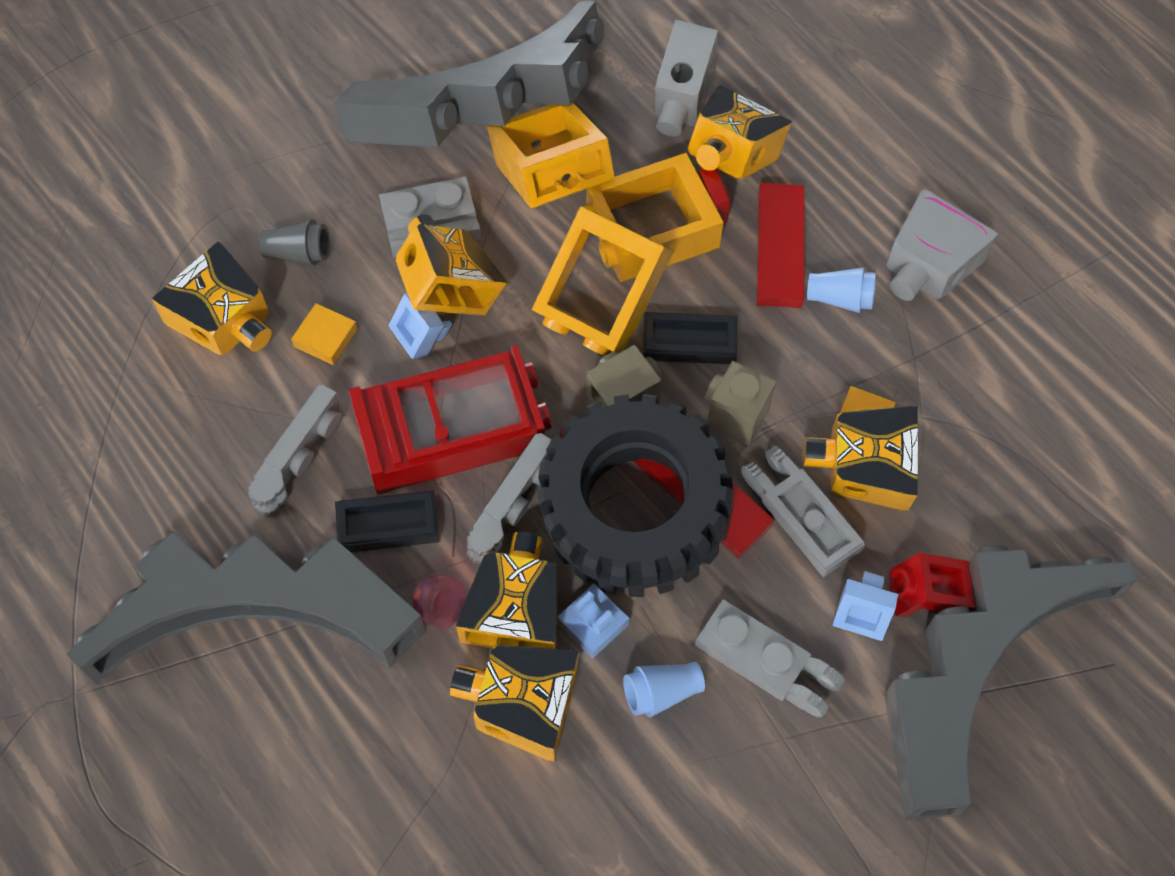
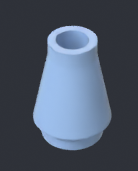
[807,267,876,313]
[623,661,705,718]

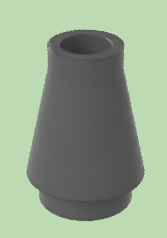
[258,220,331,265]

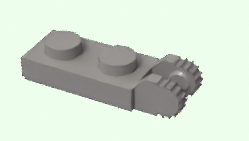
[248,384,341,517]
[467,433,551,566]
[741,446,865,578]
[695,599,845,718]

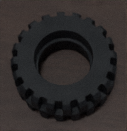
[537,394,733,597]

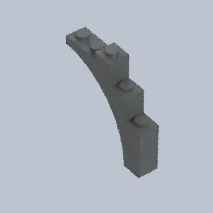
[334,1,604,147]
[66,531,426,683]
[884,545,1137,820]

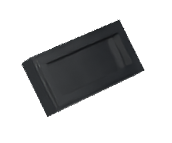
[643,312,737,364]
[335,490,439,552]

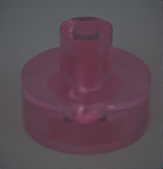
[413,574,466,629]

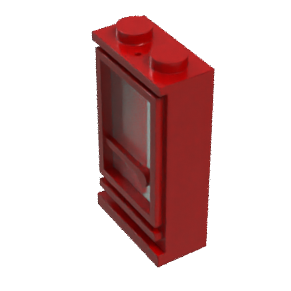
[348,345,552,495]

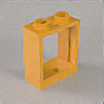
[487,102,615,208]
[582,153,724,282]
[532,206,674,356]

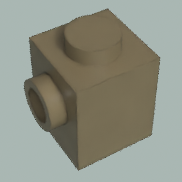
[586,345,663,407]
[705,361,777,445]

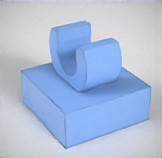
[388,293,452,360]
[832,571,898,641]
[557,584,630,659]

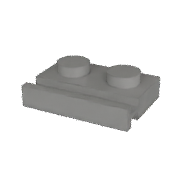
[379,177,481,257]

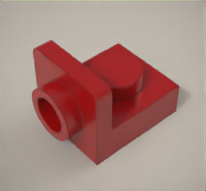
[889,552,976,617]

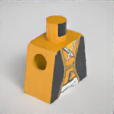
[688,85,793,179]
[396,215,507,316]
[152,241,272,355]
[803,406,918,511]
[456,532,557,649]
[450,645,578,762]

